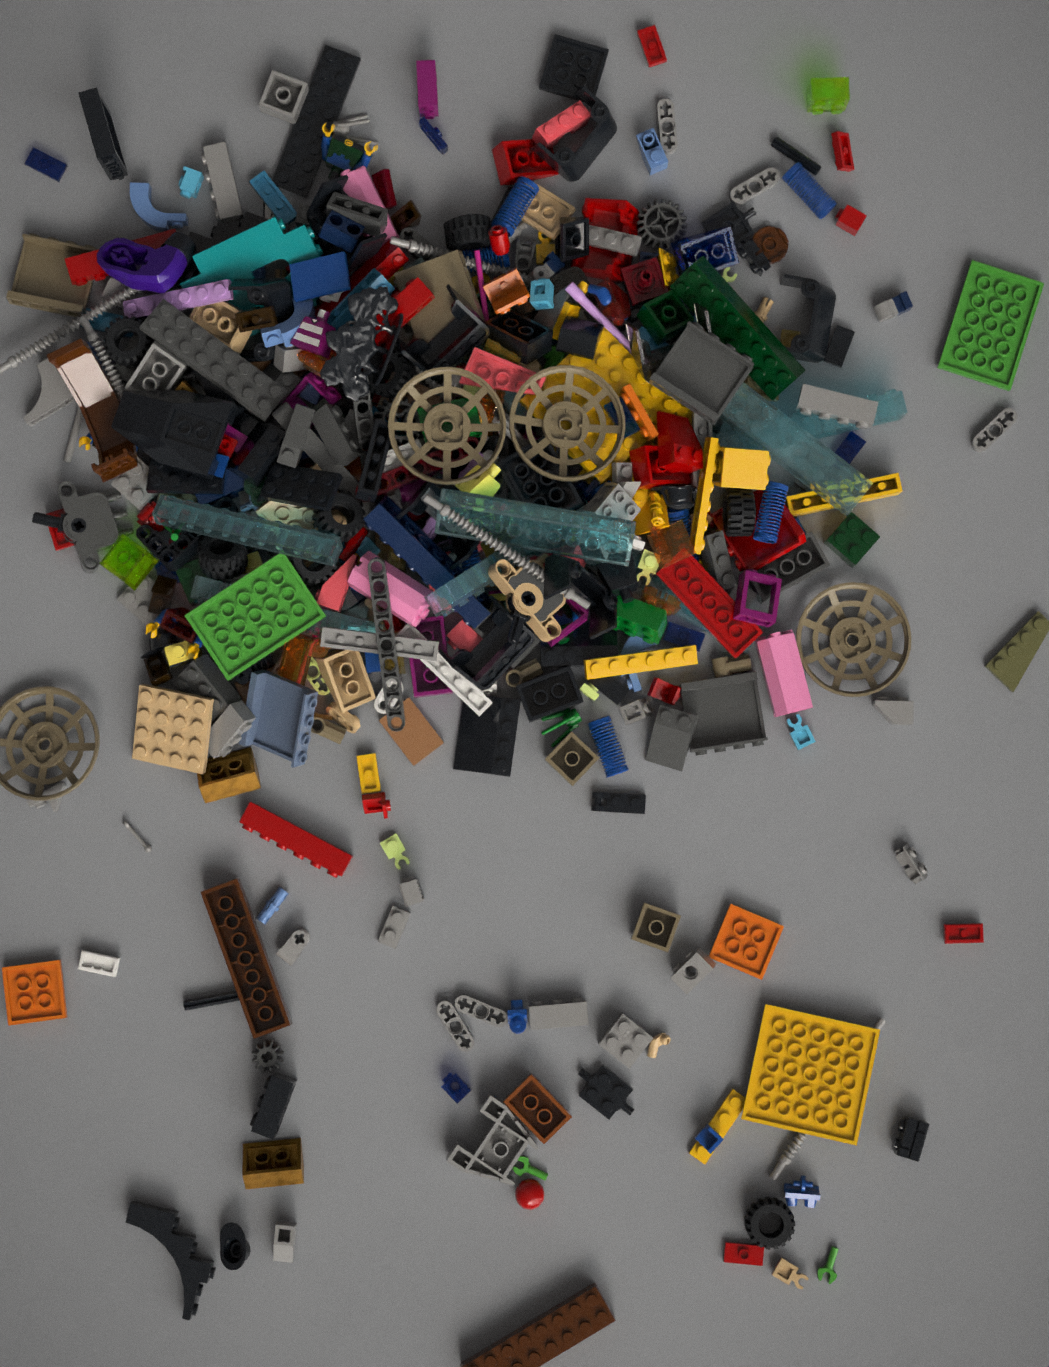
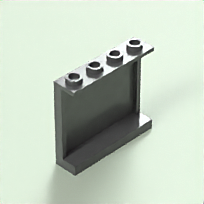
[649,322,754,425]
[679,672,768,756]

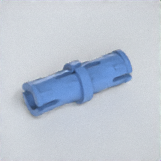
[256,887,289,925]

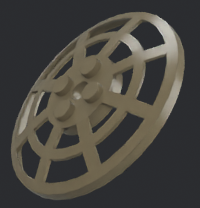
[509,365,625,481]
[388,367,506,485]
[796,582,911,697]
[0,686,100,801]

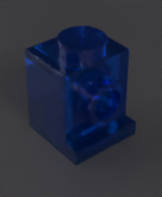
[441,1072,472,1104]

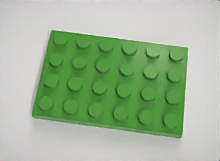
[937,260,1044,391]
[184,551,326,681]

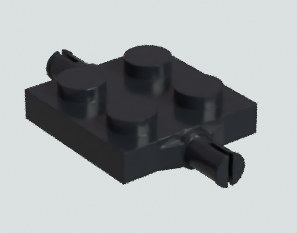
[699,202,757,255]
[578,1065,634,1120]

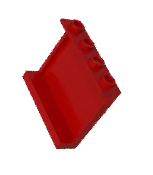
[707,490,806,572]

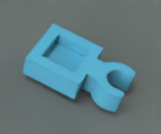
[786,714,816,750]

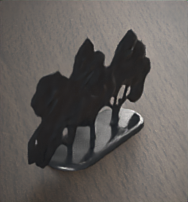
[320,286,403,401]

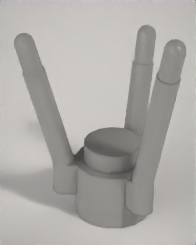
[333,114,378,145]

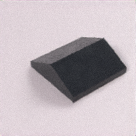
[556,316,604,360]

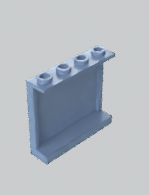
[239,669,318,768]

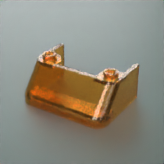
[278,634,333,720]

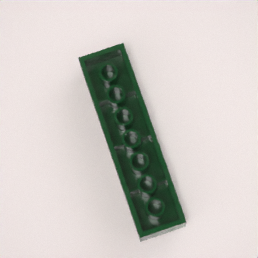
[670,256,806,400]

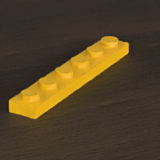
[688,437,720,554]
[583,644,698,680]

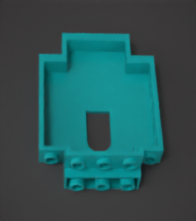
[180,215,324,337]

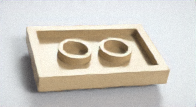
[511,183,576,240]

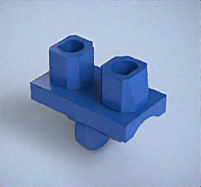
[507,1000,527,1034]
[783,1175,821,1208]

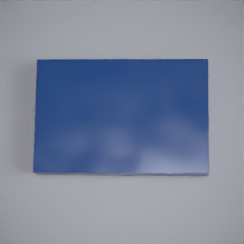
[289,251,351,302]

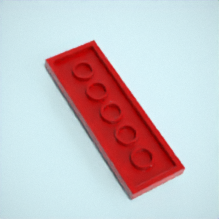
[656,547,763,659]

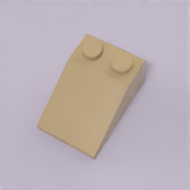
[189,301,253,353]
[315,649,376,713]

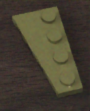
[985,611,1049,693]

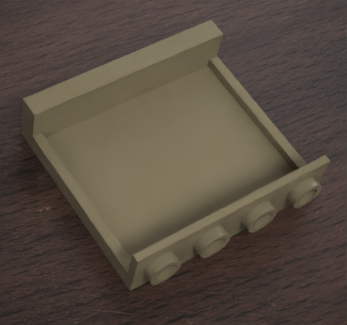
[6,233,97,318]
[394,250,486,343]

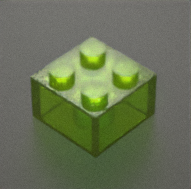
[806,77,850,115]
[99,534,158,591]

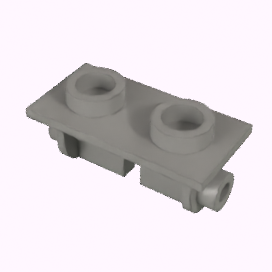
[894,843,928,884]

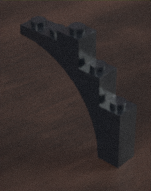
[177,211,290,289]
[125,1200,216,1321]

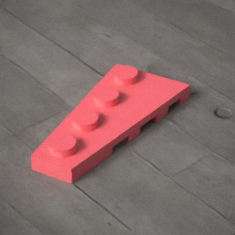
[459,347,546,395]

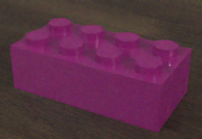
[405,616,453,698]

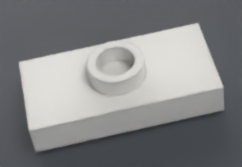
[78,950,121,977]

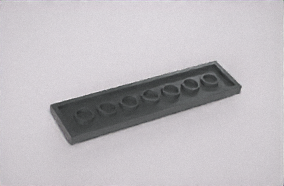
[140,299,288,422]

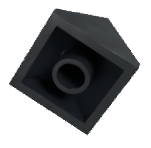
[560,217,589,262]

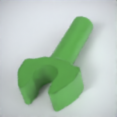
[512,1156,548,1181]
[817,1246,839,1284]

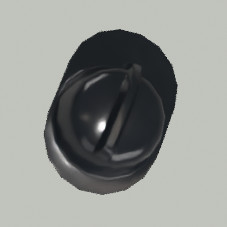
[651,486,697,510]
[140,626,179,659]
[220,1222,251,1270]

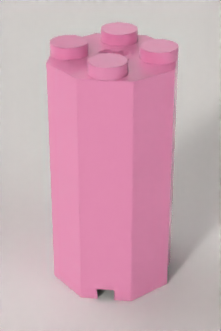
[340,166,400,247]
[347,551,437,628]
[755,629,813,717]

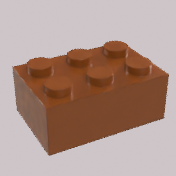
[503,1073,572,1144]

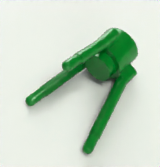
[541,708,582,747]

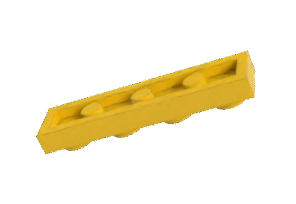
[688,1088,745,1164]

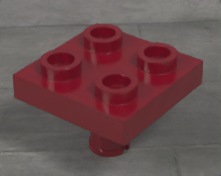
[620,257,668,306]

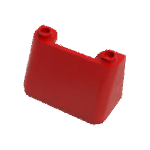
[571,198,640,283]

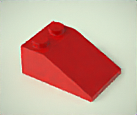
[492,139,559,186]
[657,411,703,474]
[629,445,691,489]

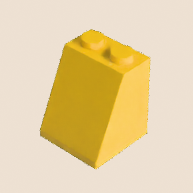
[712,446,771,490]

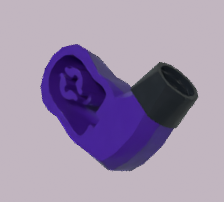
[97,232,196,294]

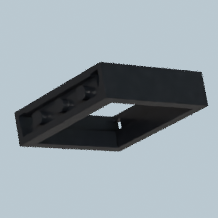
[78,87,128,180]

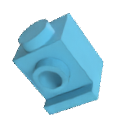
[179,166,204,199]
[530,278,554,310]

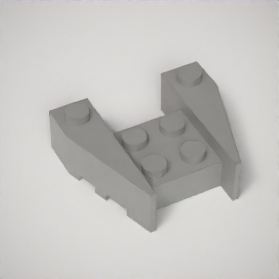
[446,1092,538,1185]

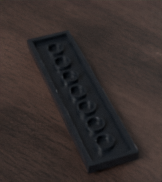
[272,45,361,198]

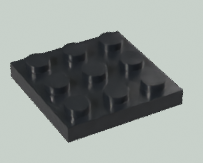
[539,34,609,102]

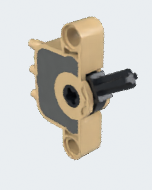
[488,553,566,645]

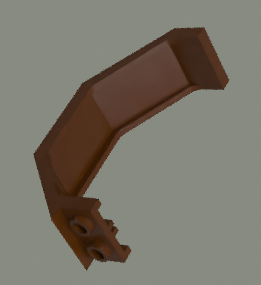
[47,338,138,483]

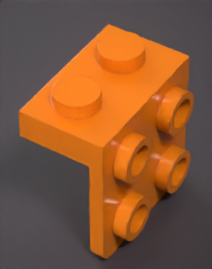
[482,268,530,314]

